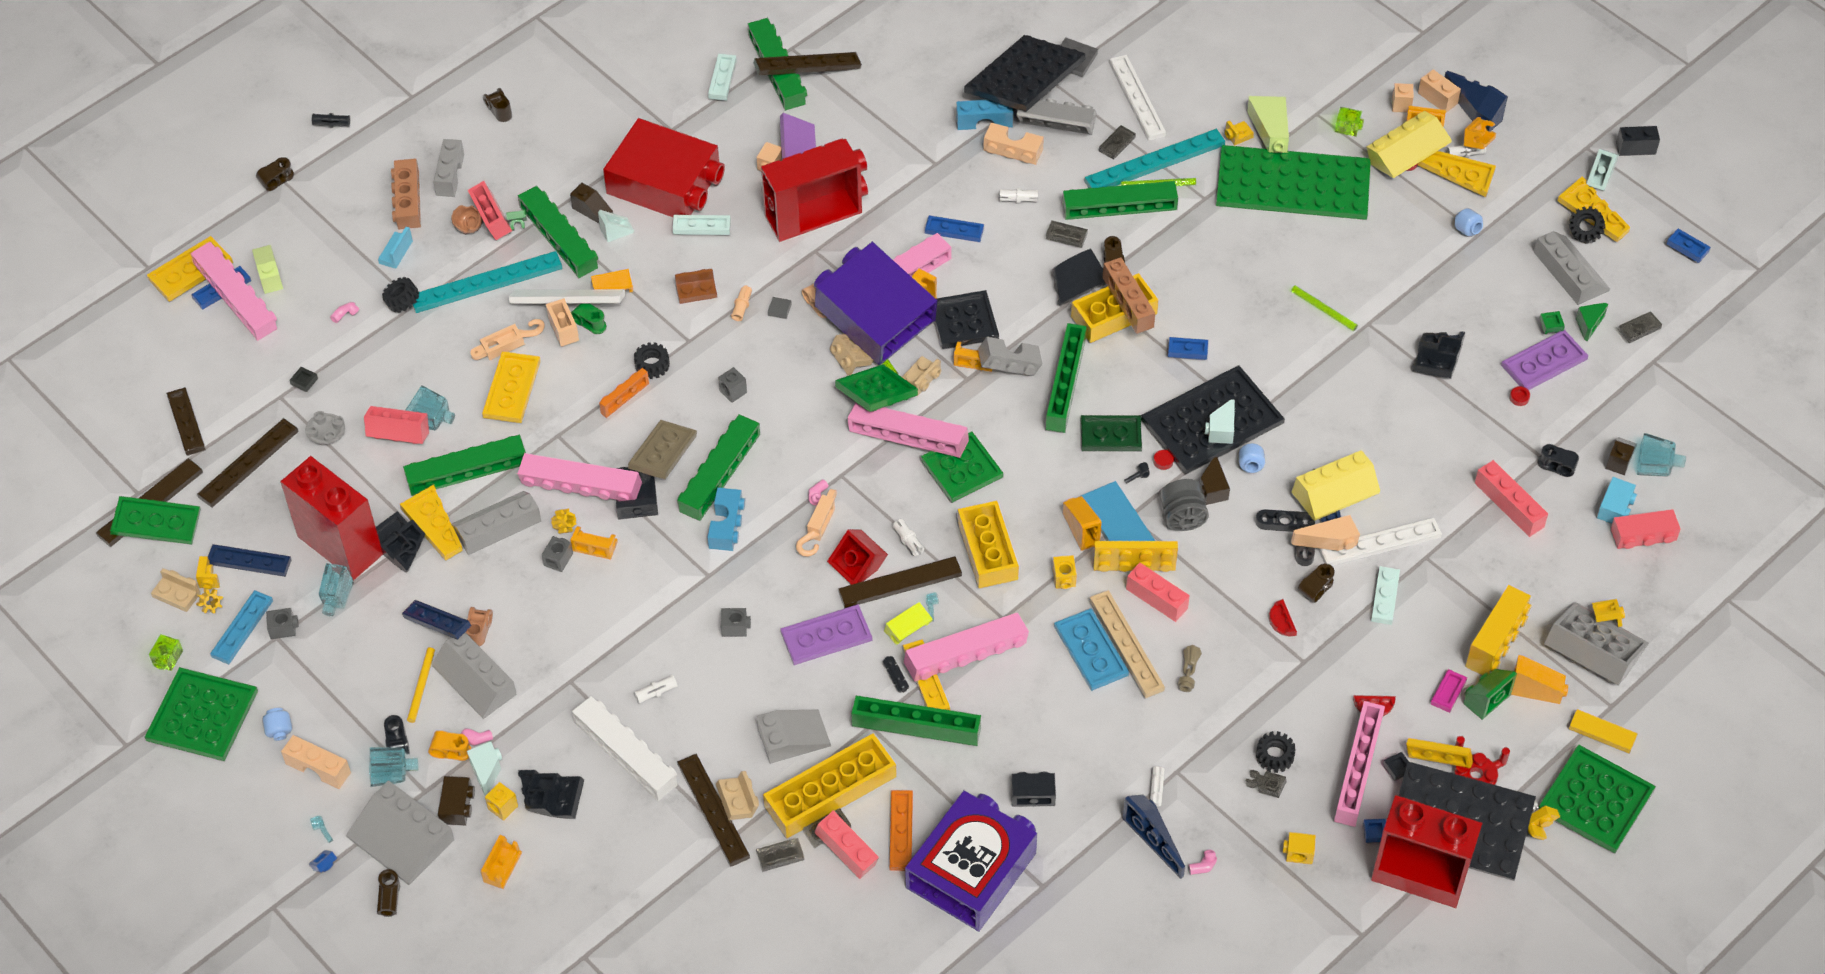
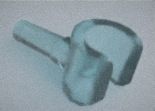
[926,592,939,622]
[310,816,333,843]

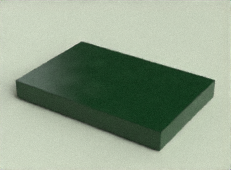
[1081,415,1142,452]

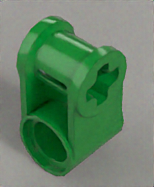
[571,303,607,334]

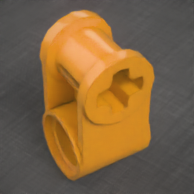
[428,731,471,761]

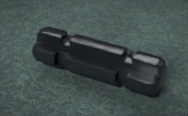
[883,656,909,693]

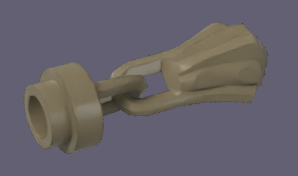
[1178,645,1202,692]

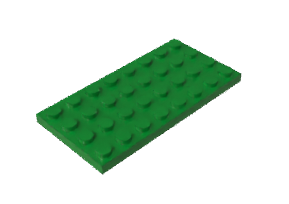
[1216,145,1371,220]

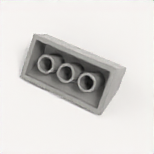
[1017,99,1096,135]
[1534,231,1610,305]
[451,491,542,555]
[432,632,517,719]

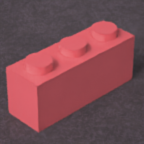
[468,181,512,240]
[364,406,429,444]
[1611,509,1681,549]
[1126,563,1190,622]
[815,810,879,879]

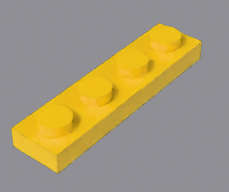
[903,639,950,710]

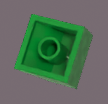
[1463,669,1517,720]

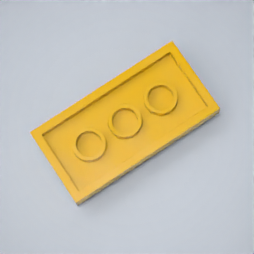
[147,236,233,302]
[482,351,541,423]
[1093,541,1178,572]

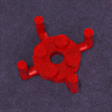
[1454,736,1510,785]

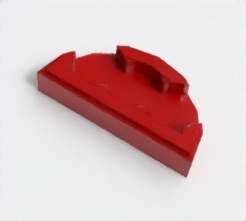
[1269,599,1297,637]
[1353,695,1396,716]

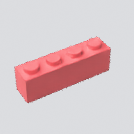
[1475,460,1548,537]

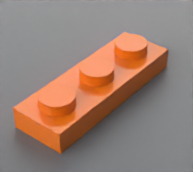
[599,368,649,418]

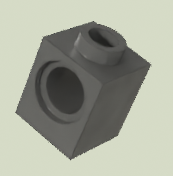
[718,367,747,403]
[542,536,573,572]
[266,608,299,639]
[721,608,751,637]

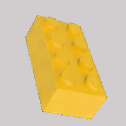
[1071,273,1159,343]
[958,501,1019,588]
[1465,585,1532,676]

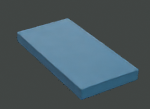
[1081,481,1155,541]
[1054,608,1129,691]

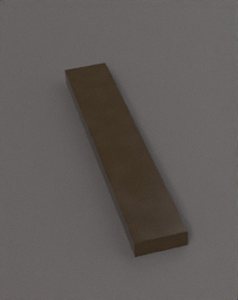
[753,52,862,75]
[197,418,299,508]
[96,458,203,547]
[838,556,962,608]
[677,753,750,867]

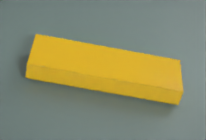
[1569,709,1638,754]
[1406,738,1473,768]

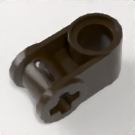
[483,88,512,122]
[256,157,294,191]
[1103,236,1125,263]
[1297,563,1335,603]

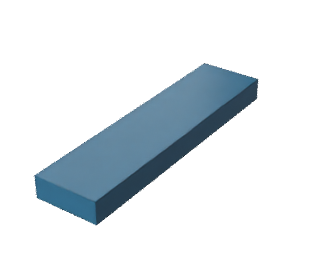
[210,590,273,665]

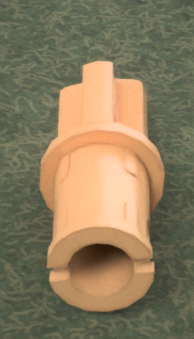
[731,285,752,321]

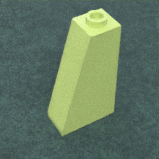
[1247,96,1289,153]

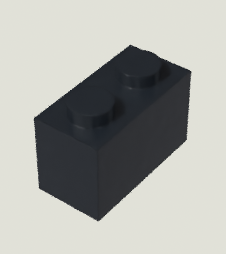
[1616,126,1660,156]
[1011,771,1056,807]

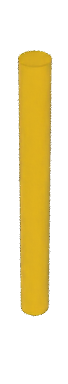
[407,647,435,723]

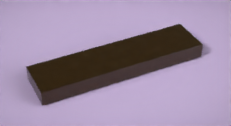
[166,387,206,456]

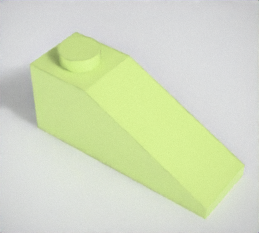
[252,245,283,294]

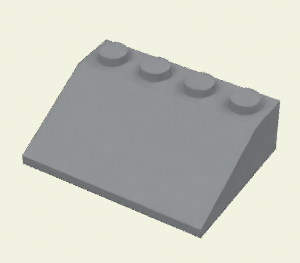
[1544,602,1649,686]
[346,780,454,885]

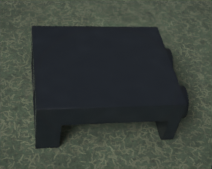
[616,467,658,520]

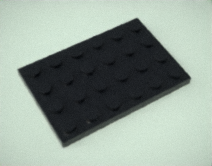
[964,35,1086,112]
[1141,365,1285,474]
[1399,761,1536,881]

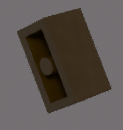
[438,776,475,826]

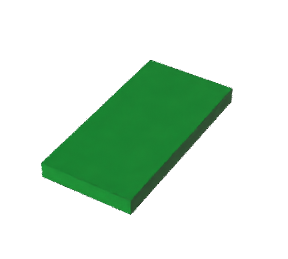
[110,496,201,545]

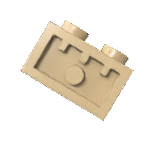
[830,334,873,375]
[902,356,941,395]
[151,568,201,612]
[716,771,759,820]

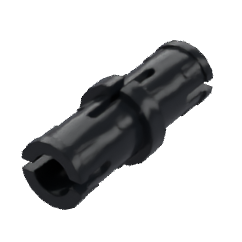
[312,113,350,128]

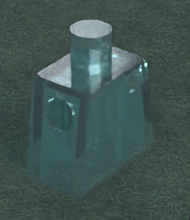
[406,385,455,431]
[1637,433,1686,477]
[319,563,354,616]
[369,747,418,787]

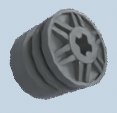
[1160,479,1209,531]

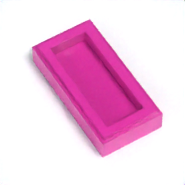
[1431,669,1468,713]

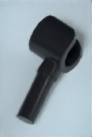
[1124,462,1150,484]

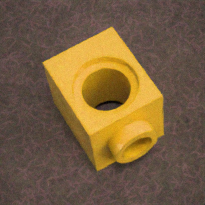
[1053,555,1077,589]
[485,782,518,821]
[1283,832,1316,864]

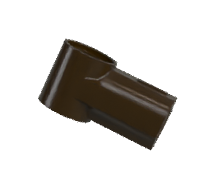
[377,869,401,917]

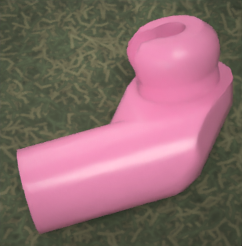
[330,302,359,323]
[808,479,828,505]
[461,728,493,746]
[1189,849,1217,875]

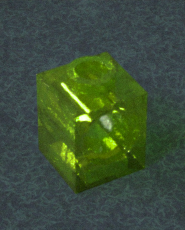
[1335,107,1364,137]
[149,634,183,671]

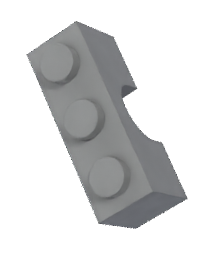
[433,139,464,197]
[978,337,1042,376]

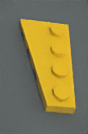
[1418,151,1496,197]
[1557,176,1630,242]
[400,485,463,561]

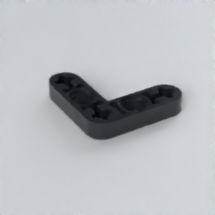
[1255,509,1315,566]

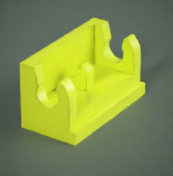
[884,602,933,645]

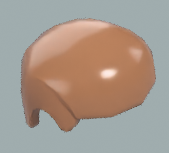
[451,205,483,234]

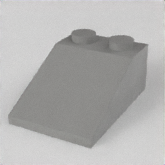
[757,709,831,764]

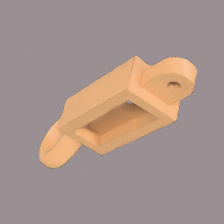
[470,319,545,360]
[796,489,837,557]

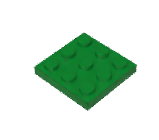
[835,364,918,412]
[921,431,1004,503]

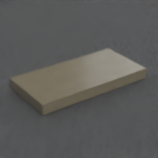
[628,420,697,479]

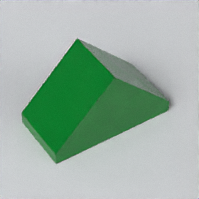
[1576,303,1609,342]

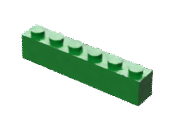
[747,17,808,111]
[1062,181,1178,220]
[518,185,599,278]
[1046,323,1087,433]
[677,414,761,521]
[403,434,526,496]
[851,695,981,746]

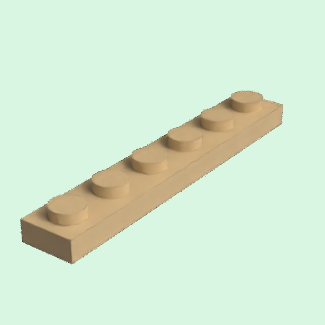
[1090,590,1165,699]

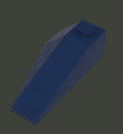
[1444,70,1508,131]
[1123,794,1185,879]

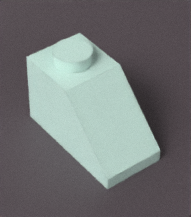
[1587,149,1619,191]
[1205,400,1235,444]
[467,742,502,795]

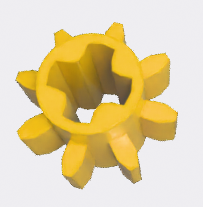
[551,508,577,534]
[196,588,223,614]

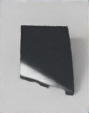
[1053,248,1106,306]
[1413,331,1465,379]
[376,511,425,573]
[518,770,584,819]

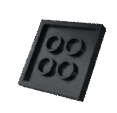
[935,290,999,349]

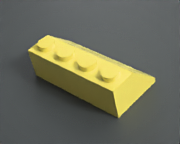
[1366,111,1452,178]
[1292,450,1380,521]

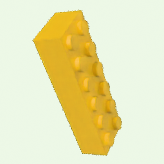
[763,733,897,839]

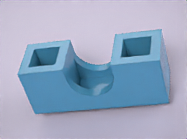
[956,100,1013,130]
[708,488,745,551]

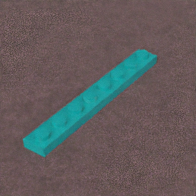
[1084,128,1225,188]
[412,251,563,313]

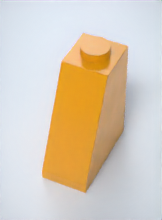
[1063,496,1102,551]
[1511,655,1569,704]

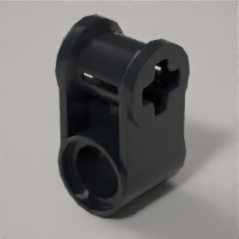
[1537,444,1579,477]
[384,715,410,758]

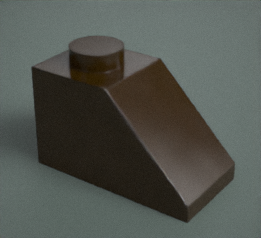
[570,182,613,224]
[1605,437,1637,476]
[1200,457,1230,505]

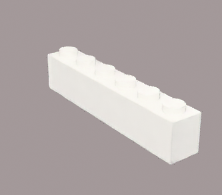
[572,696,677,801]

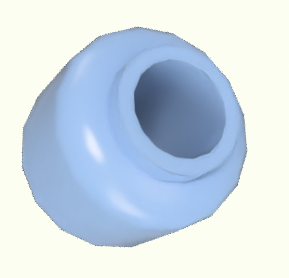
[1455,208,1483,236]
[1239,443,1265,473]
[262,708,292,741]

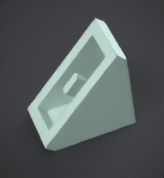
[598,210,634,242]

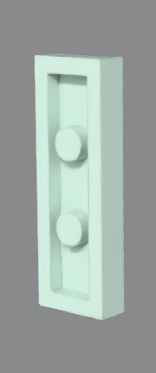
[708,54,737,101]
[673,215,731,235]
[1371,566,1400,625]

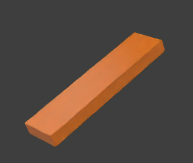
[890,790,913,871]

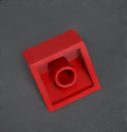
[827,529,888,585]

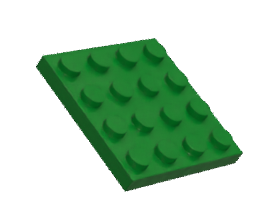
[145,667,258,761]
[1538,744,1656,854]

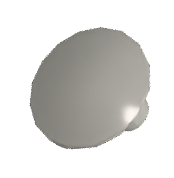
[305,411,345,444]

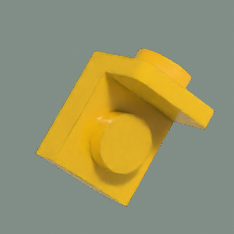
[1224,120,1254,146]
[196,556,220,589]
[1592,599,1625,627]
[1527,806,1560,840]

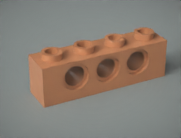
[391,158,421,230]
[1103,257,1155,334]

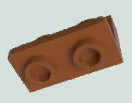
[675,268,717,304]

